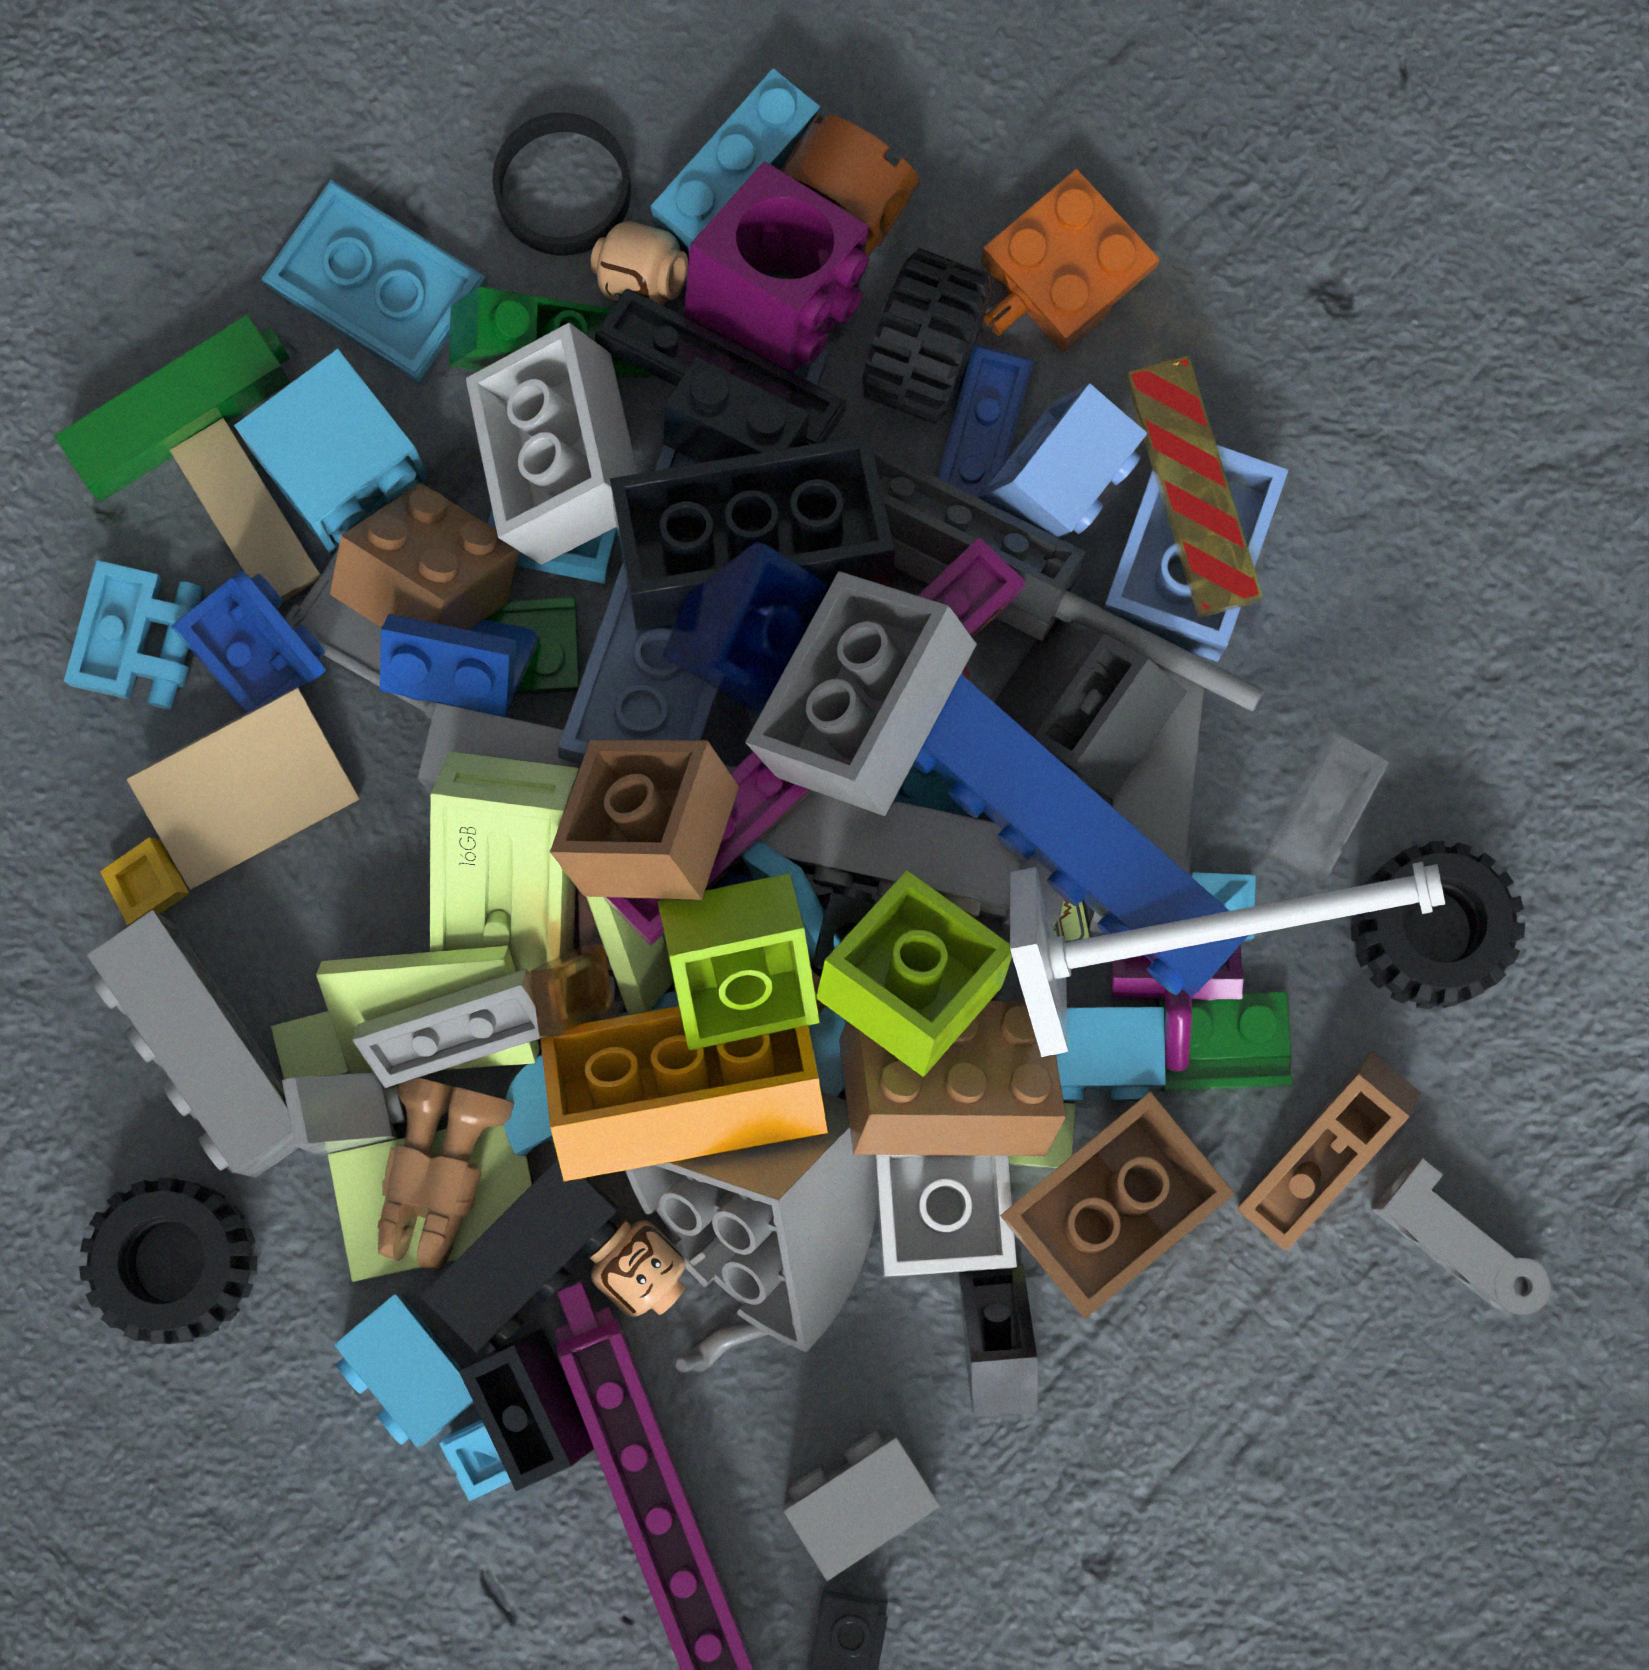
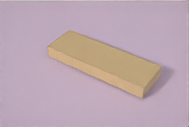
[170,418,321,602]

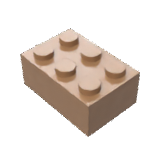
[839,1001,1066,1156]

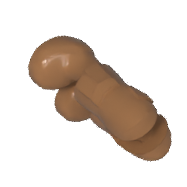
[378,1078,514,1271]

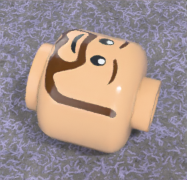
[591,221,688,306]
[589,1219,686,1317]

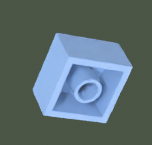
[977,383,1147,539]

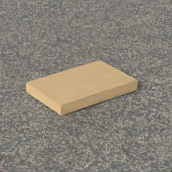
[126,686,360,890]

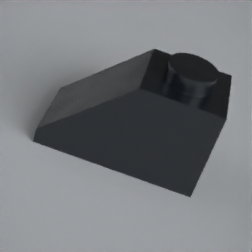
[959,1264,1039,1418]

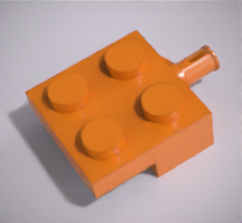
[981,169,1160,353]

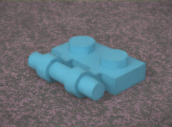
[64,560,204,710]

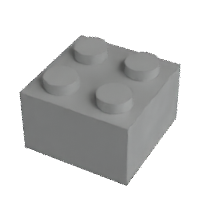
[783,1430,941,1581]

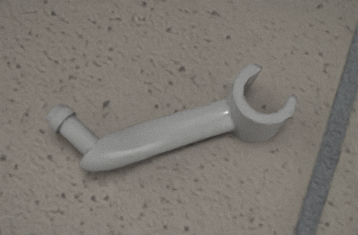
[676,1322,790,1372]

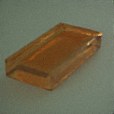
[530,945,613,1036]

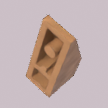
[1237,1051,1421,1252]

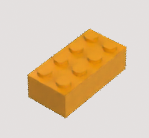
[540,1006,828,1181]

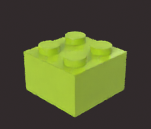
[816,870,1012,1077]
[658,873,820,1051]

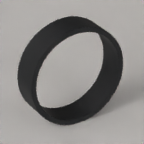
[492,113,631,256]

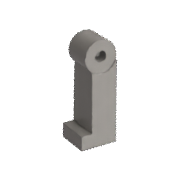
[1371,1158,1551,1315]

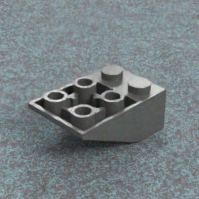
[994,619,1187,799]

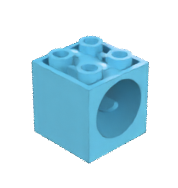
[234,348,430,554]

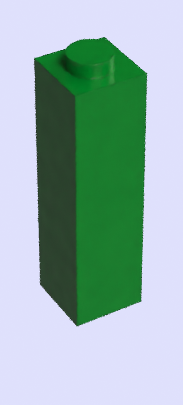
[54,315,290,503]

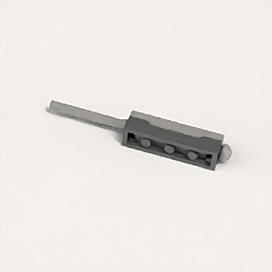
[872,446,1264,712]

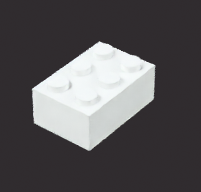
[466,323,638,565]

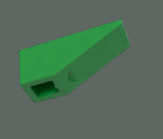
[449,286,651,378]

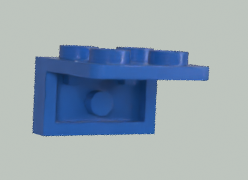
[171,570,326,714]
[380,614,537,717]

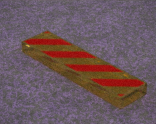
[1125,355,1263,619]

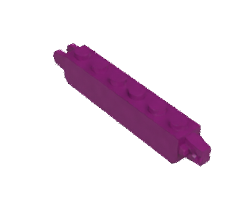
[555,1281,757,1670]

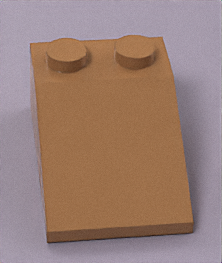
[1000,1092,1235,1319]

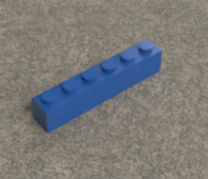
[913,674,1249,997]

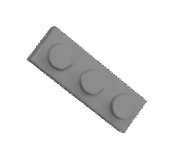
[352,969,558,1088]

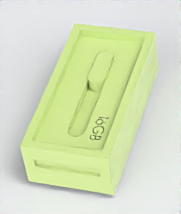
[430,751,579,1028]

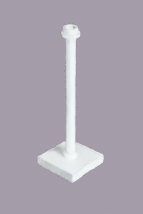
[1010,862,1445,1057]

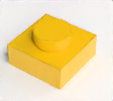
[100,837,190,926]

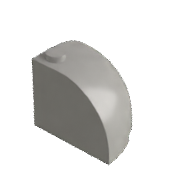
[625,1092,878,1352]

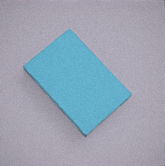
[261,179,488,384]

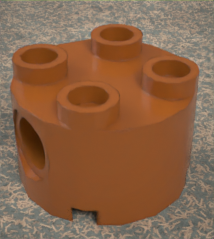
[780,113,920,256]

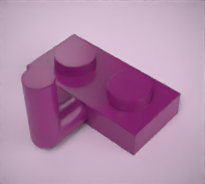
[1111,945,1243,1071]

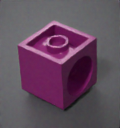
[684,161,869,373]

